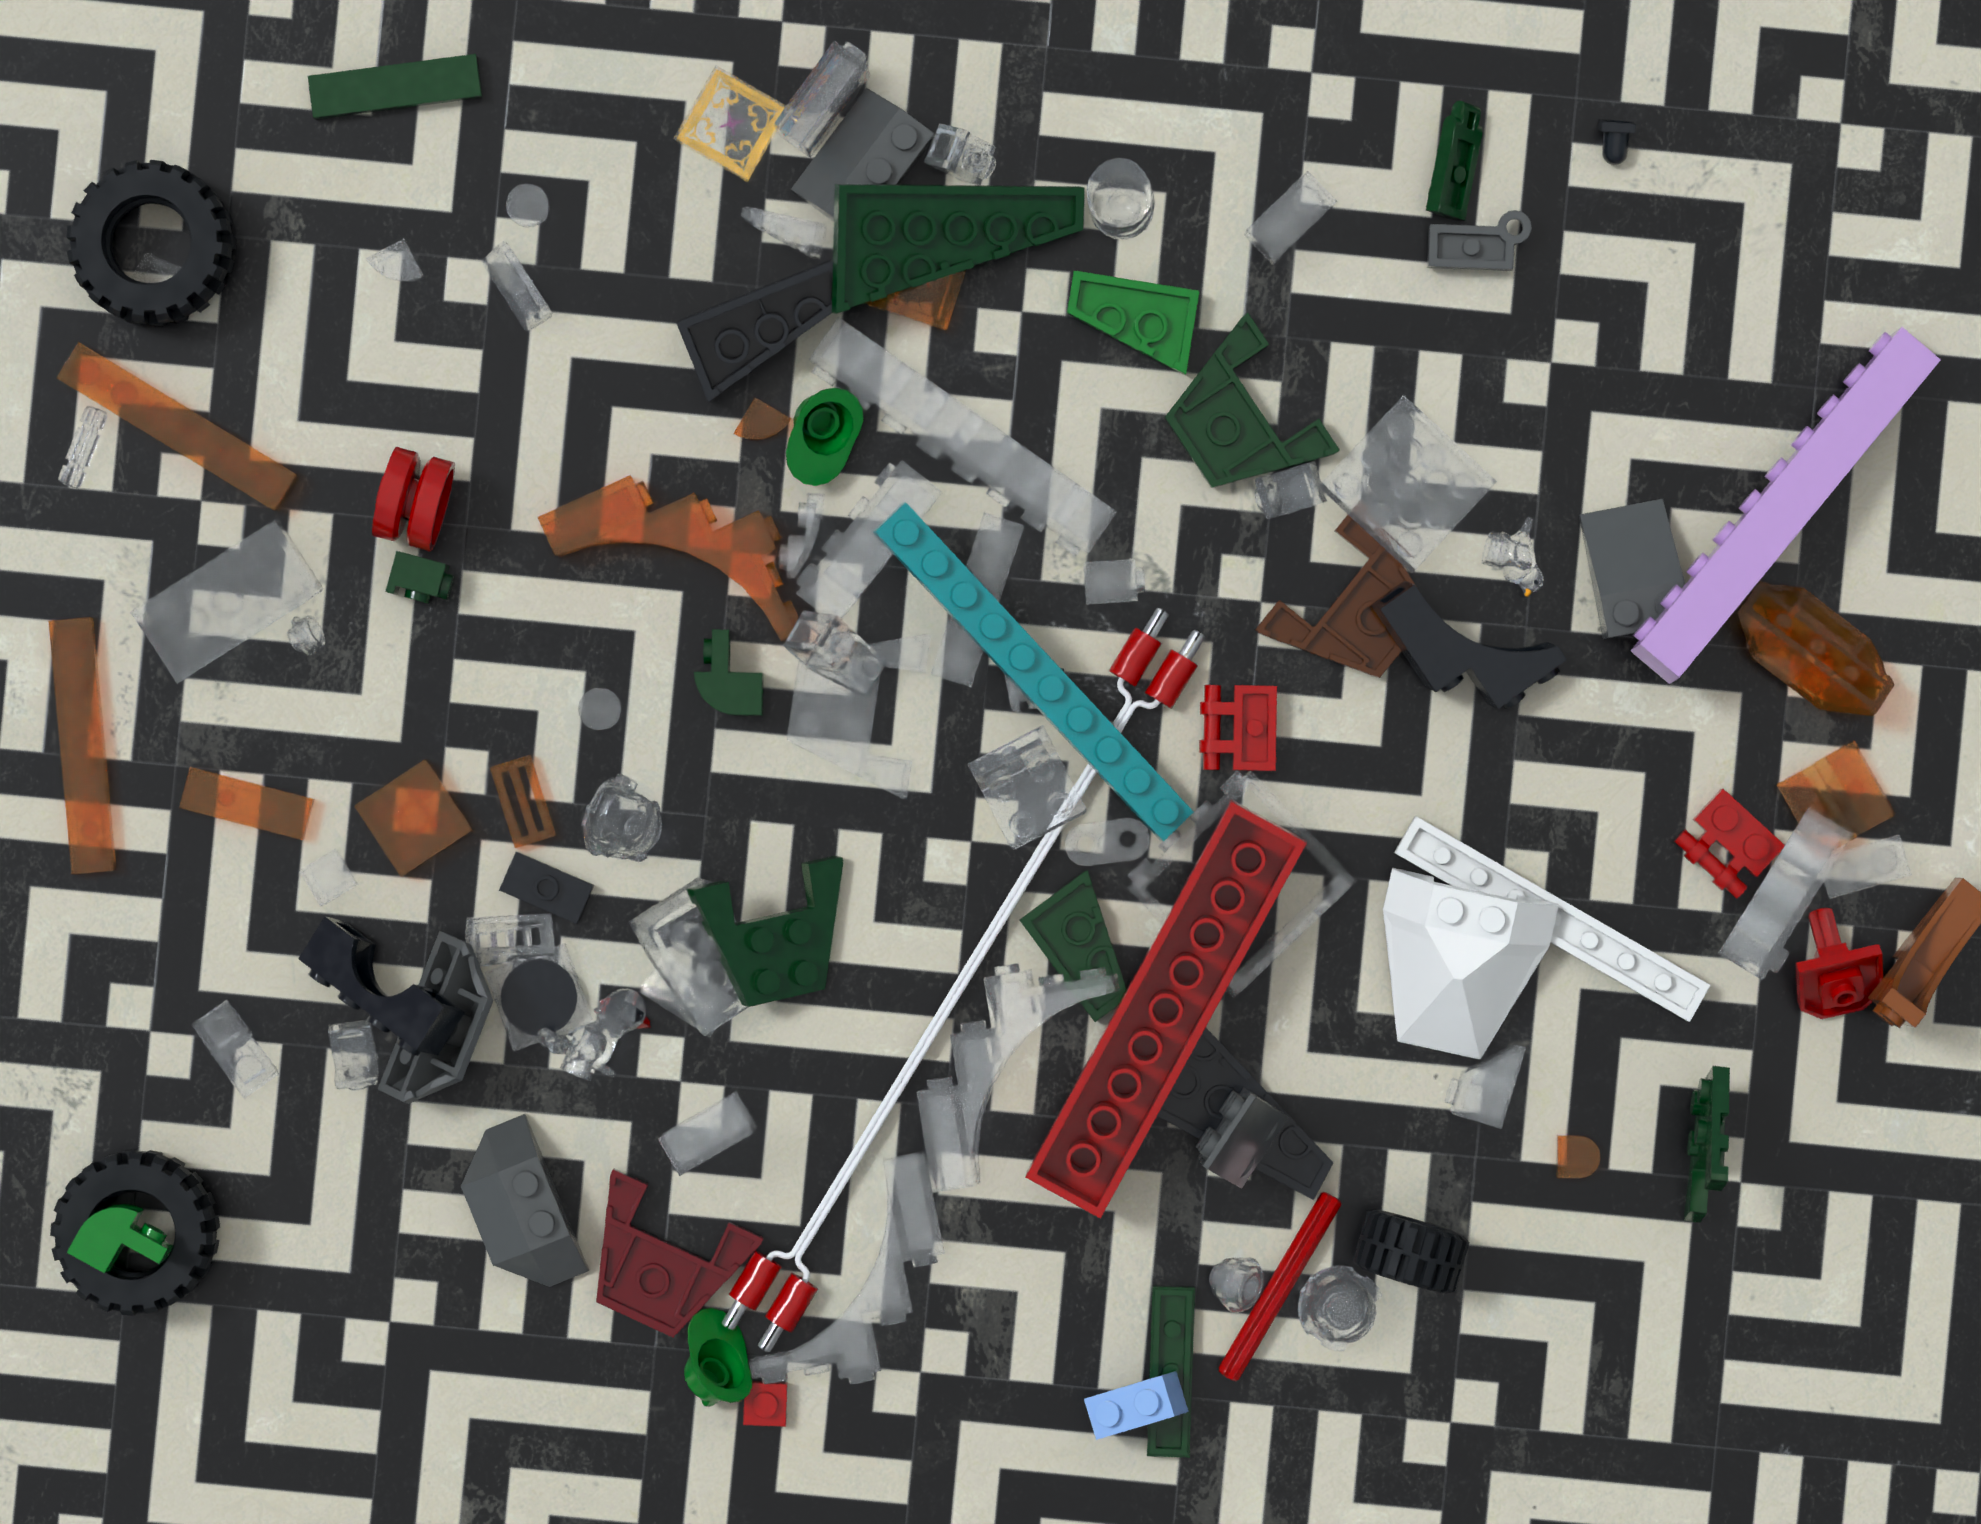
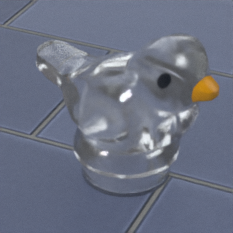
[1482,517,1544,597]

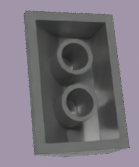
[791,88,934,222]

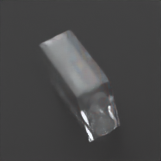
[774,41,870,159]

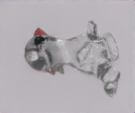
[538,988,651,1081]

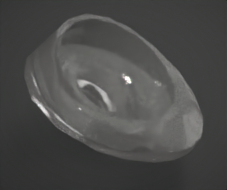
[1086,158,1155,239]

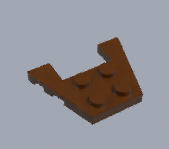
[1255,501,1421,678]

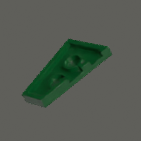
[1019,870,1127,1022]

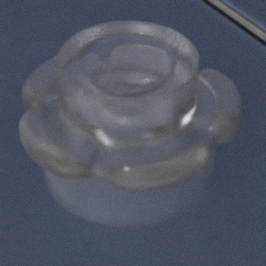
[287,615,325,655]

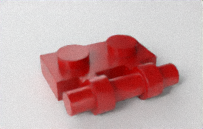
[1199,685,1277,771]
[1674,789,1785,899]

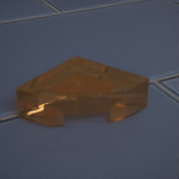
[733,398,792,440]

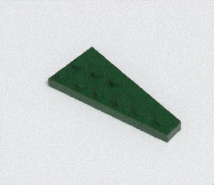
[832,184,1085,314]

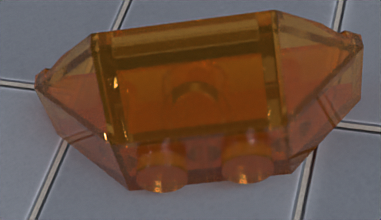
[1738,581,1895,716]

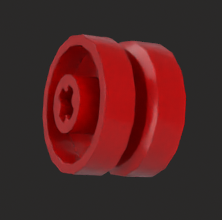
[372,447,455,552]

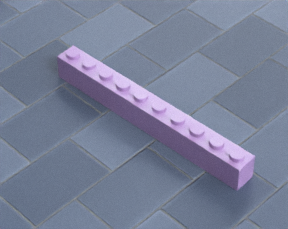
[1631,327,1941,684]

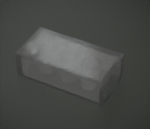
[130,517,324,684]
[1719,805,1855,980]

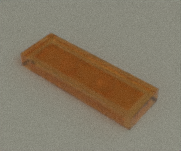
[179,767,315,840]

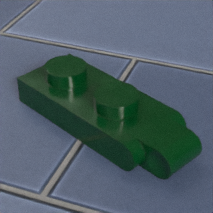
[1426,101,1483,221]

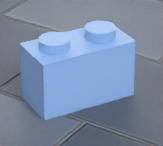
[1084,1371,1189,1440]

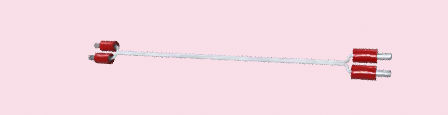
[722,608,1205,1352]

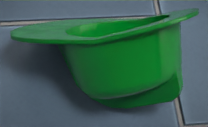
[786,387,863,486]
[684,1308,752,1407]

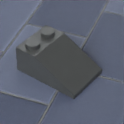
[1579,499,1685,639]

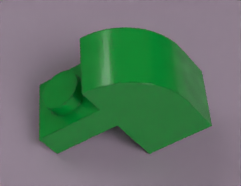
[67,1204,173,1273]

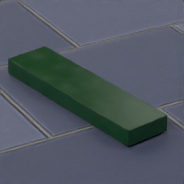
[308,54,483,120]
[1147,1285,1195,1458]

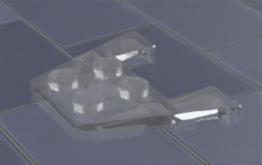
[787,634,931,799]

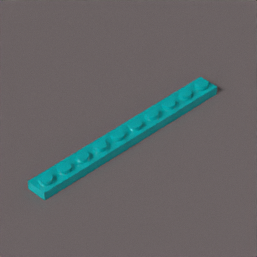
[873,502,1194,841]

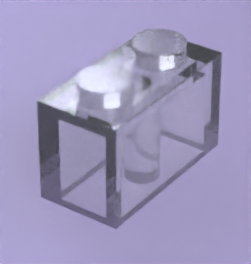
[1244,171,1337,265]

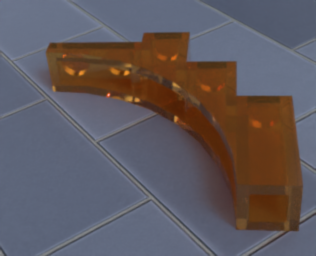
[538,475,801,642]

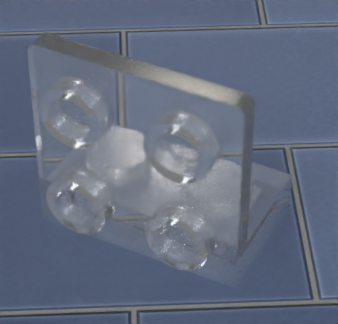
[967,725,1087,850]

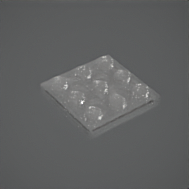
[1318,395,1497,574]

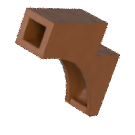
[1868,877,1981,1028]

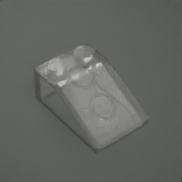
[629,877,749,1036]

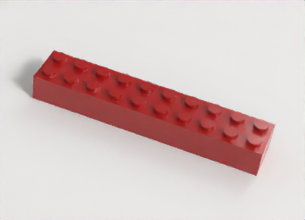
[1025,799,1307,1219]

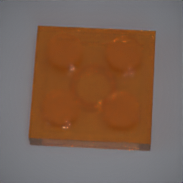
[354,759,473,877]

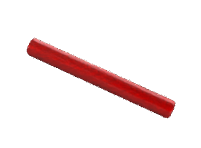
[1219,1192,1341,1381]

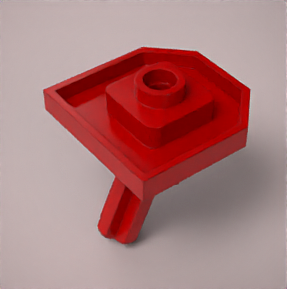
[1796,908,1883,1019]

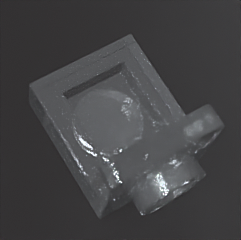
[1255,461,1327,519]
[328,1020,379,1090]

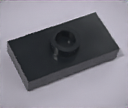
[499,851,594,924]

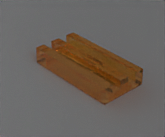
[490,755,557,848]

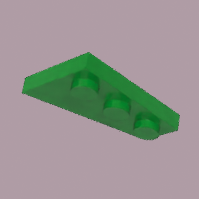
[1067,271,1199,376]

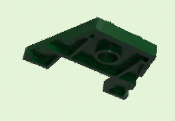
[1164,313,1340,488]
[687,856,843,1007]
[1684,1066,1730,1223]

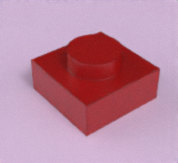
[743,1381,788,1427]

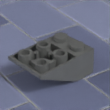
[1196,1087,1289,1189]

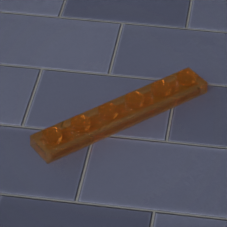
[57,342,298,511]
[48,617,116,874]

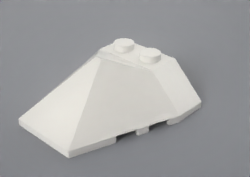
[1383,868,1559,1059]

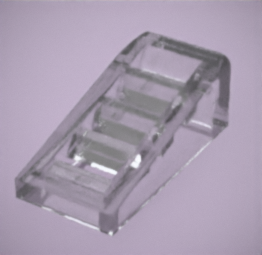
[741,206,827,260]
[465,913,555,967]

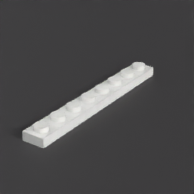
[1394,816,1711,1022]

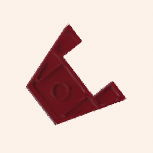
[596,1168,764,1338]

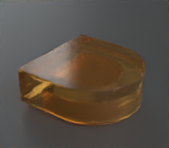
[1556,1135,1600,1178]

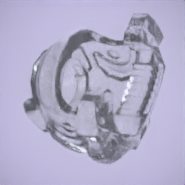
[581,774,662,862]
[1298,1265,1383,1352]

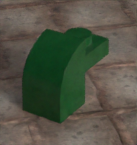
[694,629,764,716]

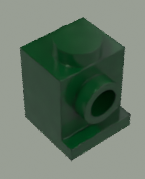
[385,551,454,604]

